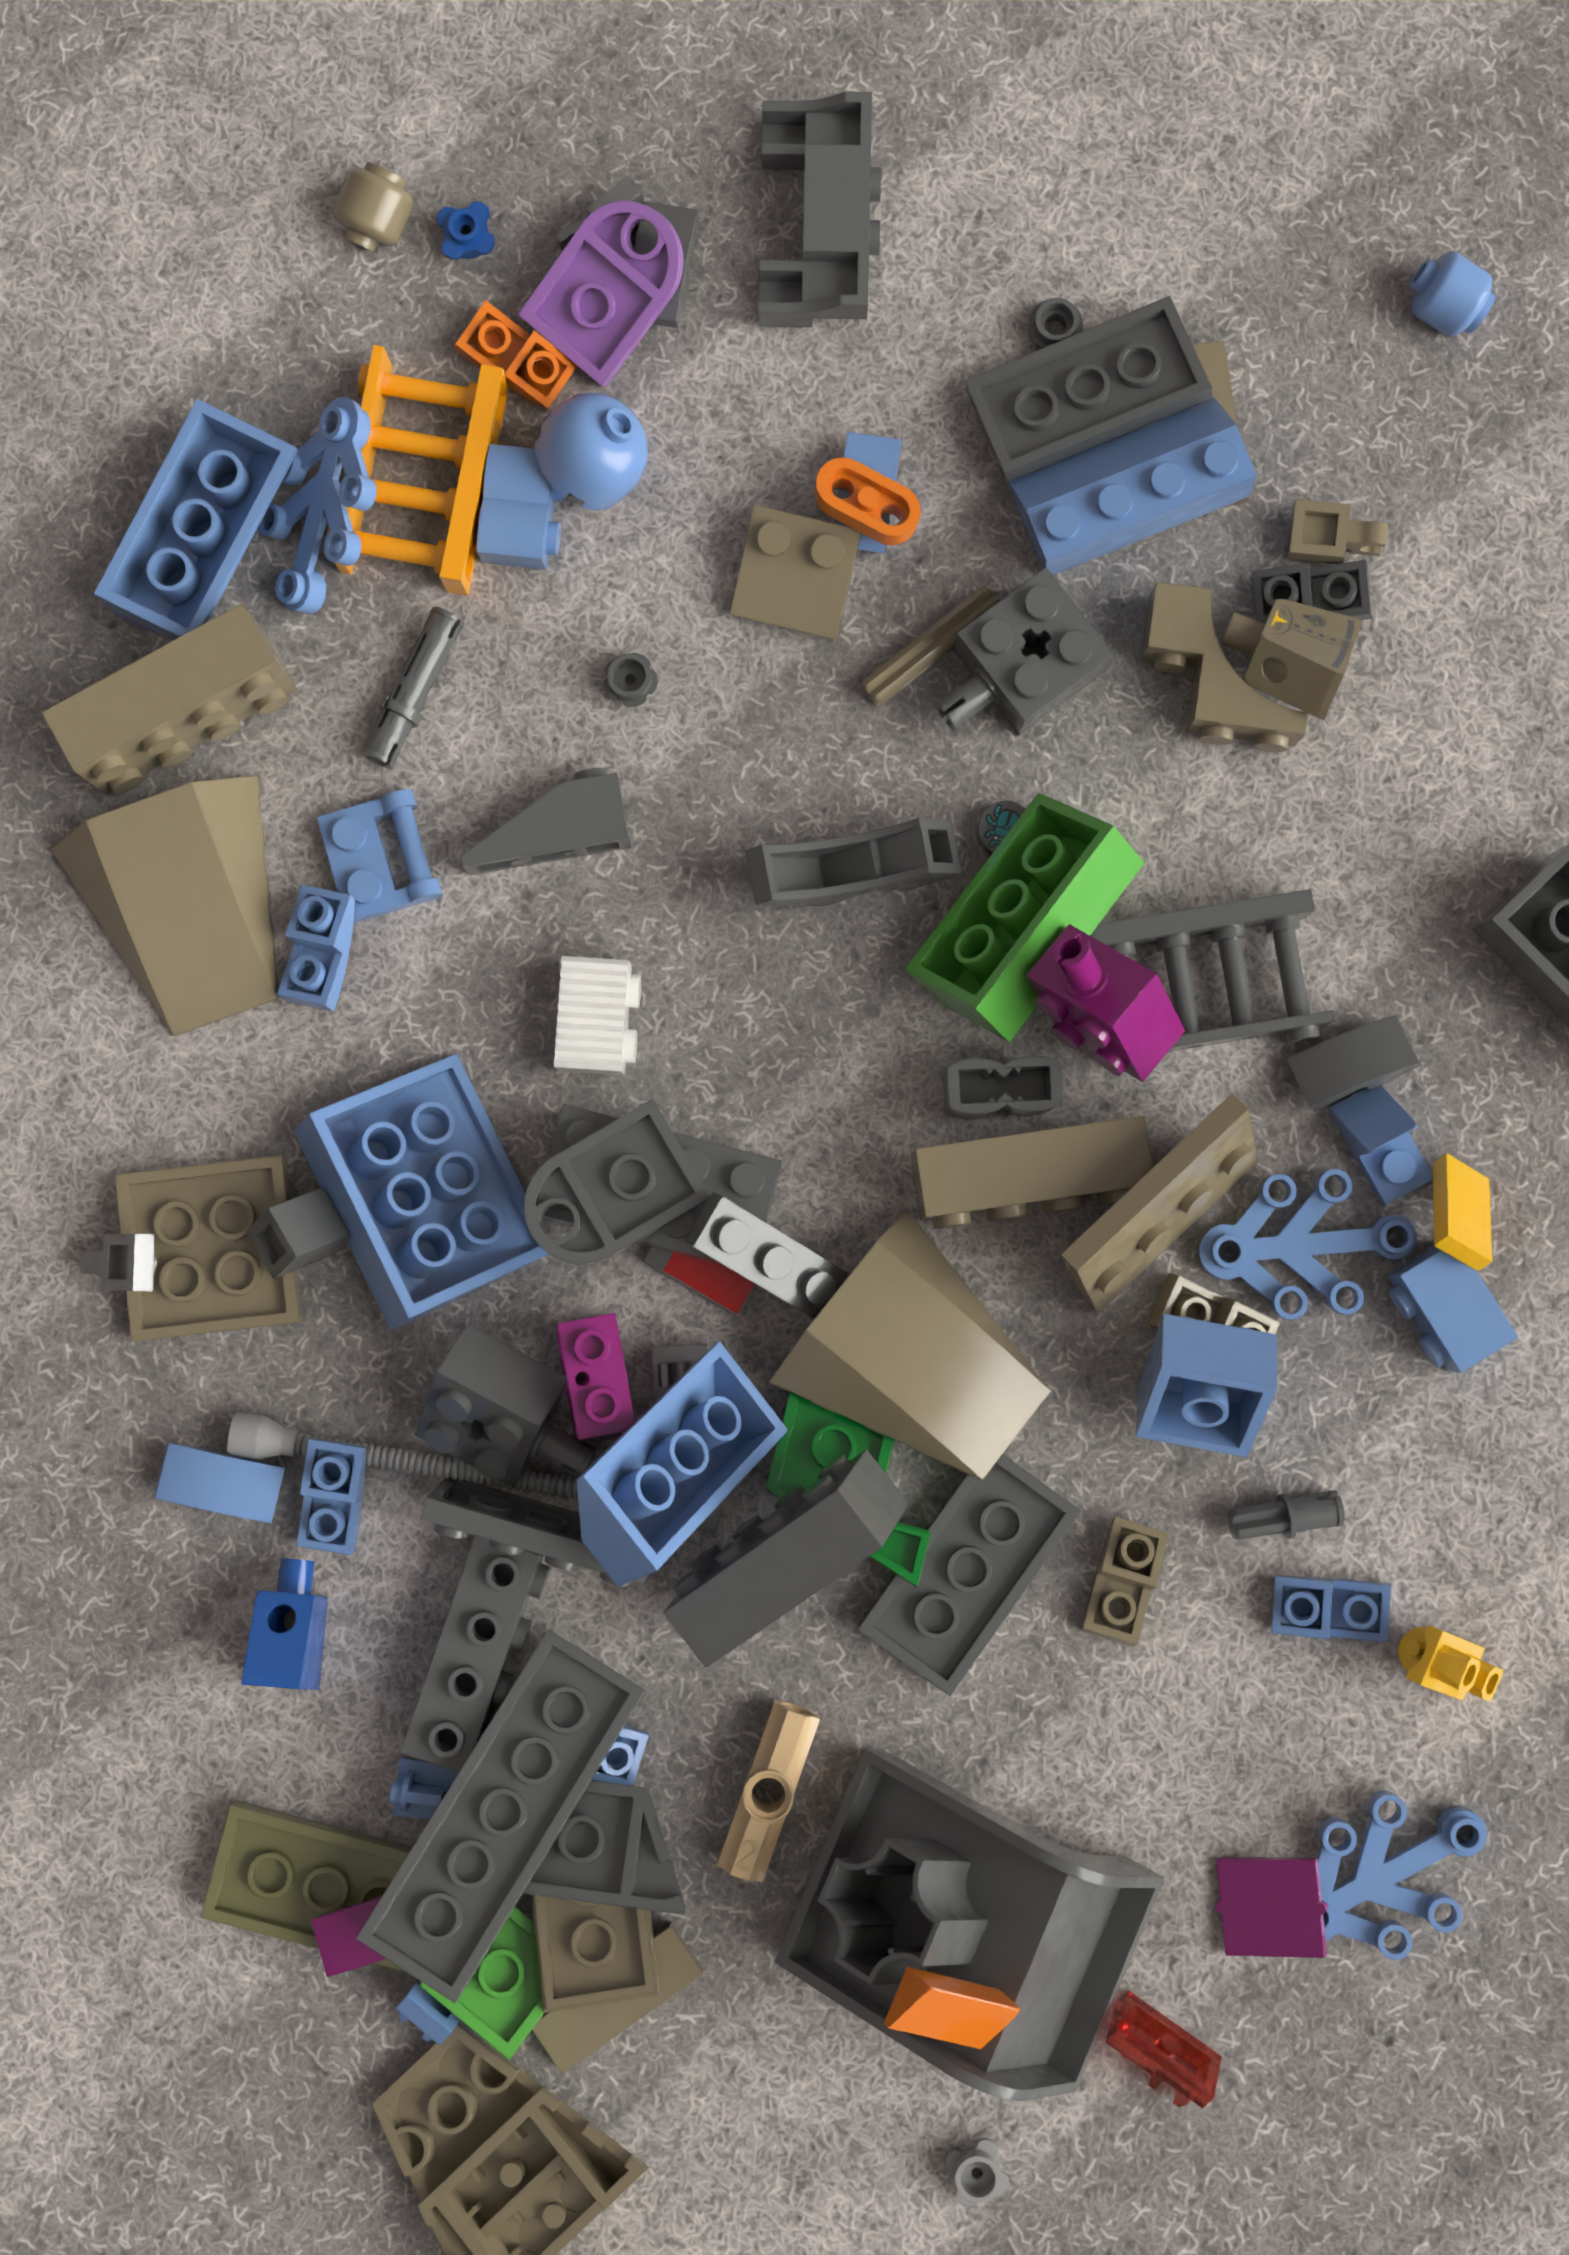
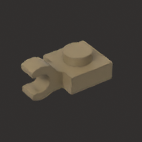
[1286,499,1388,564]

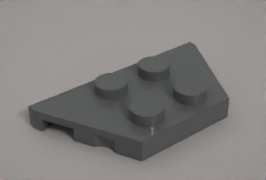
[524,1781,686,1915]

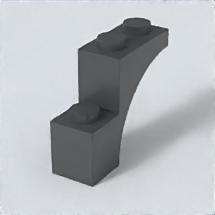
[745,818,962,906]

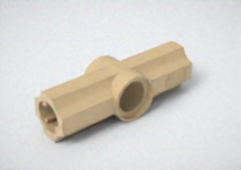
[716,1699,821,1883]

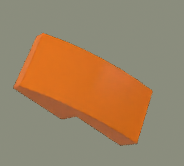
[452,300,577,411]

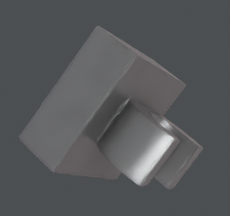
[652,1344,708,1402]

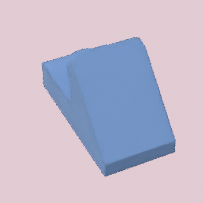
[1327,1086,1433,1206]

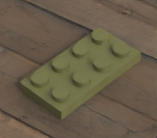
[200,1800,413,1972]

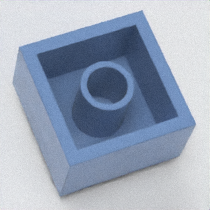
[1136,1314,1277,1457]

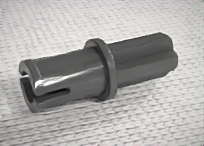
[1228,1490,1345,1540]

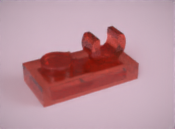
[1105,1990,1222,2109]

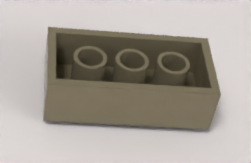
[42,603,298,795]
[911,1116,1153,1229]

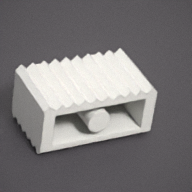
[554,956,641,1076]

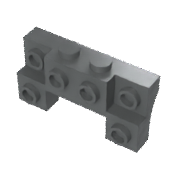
[758,91,881,327]

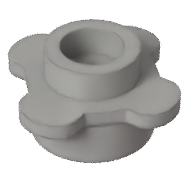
[944,2138,1009,2206]

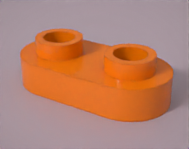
[814,457,921,545]

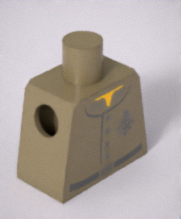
[1222,599,1363,720]

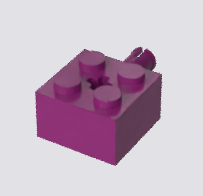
[1026,924,1185,1082]

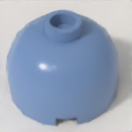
[535,393,648,510]

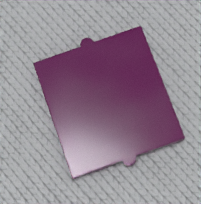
[1215,1857,1328,1958]

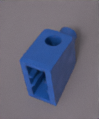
[241,1558,328,1690]

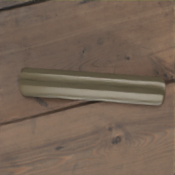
[862,586,999,706]

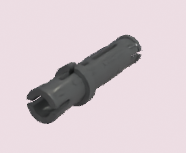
[360,606,464,769]

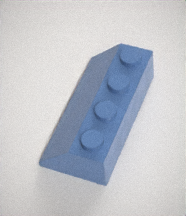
[1007,395,1257,575]
[94,399,298,640]
[576,1341,788,1587]

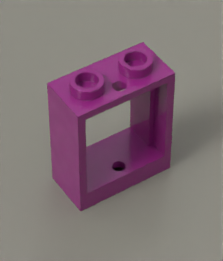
[554,1313,635,1440]

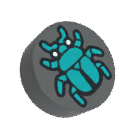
[977,801,1026,855]

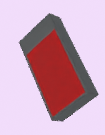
[643,1248,757,1318]

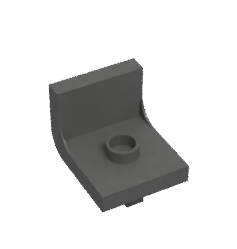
[774,1749,1164,2101]

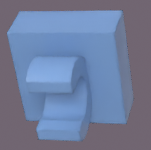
[396,1979,460,2046]

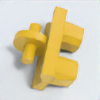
[1398,1624,1503,1701]

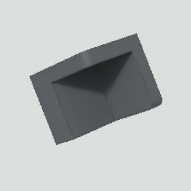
[246,1188,350,1280]

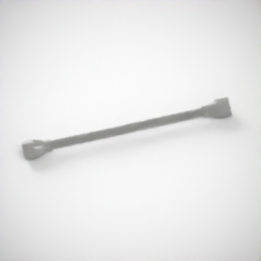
[227,1411,722,1533]

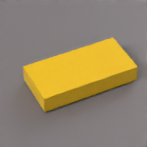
[1433,1153,1492,1271]

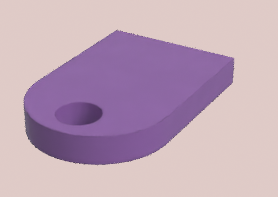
[518,201,684,387]

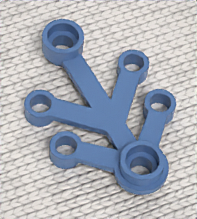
[257,397,377,615]
[1198,1169,1417,1320]
[1317,1790,1487,1960]

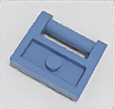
[317,789,443,924]

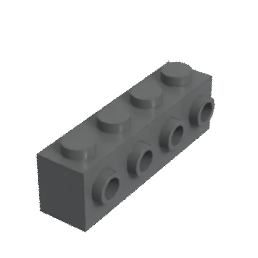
[400,1536,551,1773]

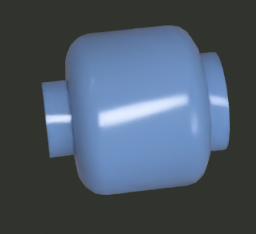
[1409,251,1496,337]

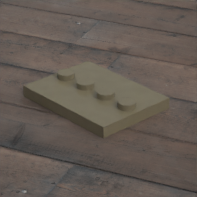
[1061,1094,1258,1314]

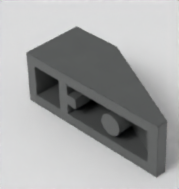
[461,768,632,876]

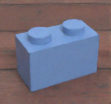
[1387,1246,1519,1373]

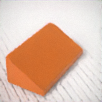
[884,1966,1020,2049]

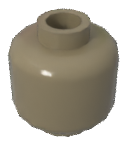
[333,162,414,253]

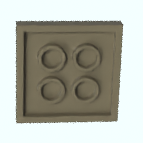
[115,1155,303,1342]

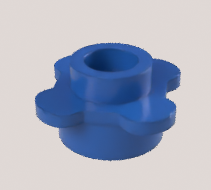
[437,201,495,260]

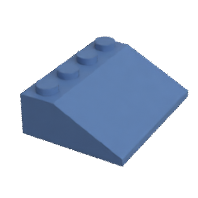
[293,1054,549,1331]

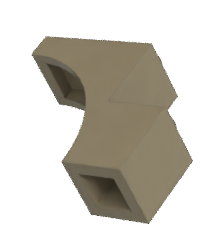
[1140,582,1308,752]

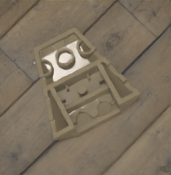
[51,775,279,1036]
[769,1210,1051,1481]
[372,2023,649,2255]

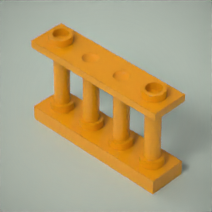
[327,345,509,596]

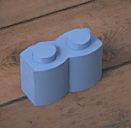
[477,444,565,570]

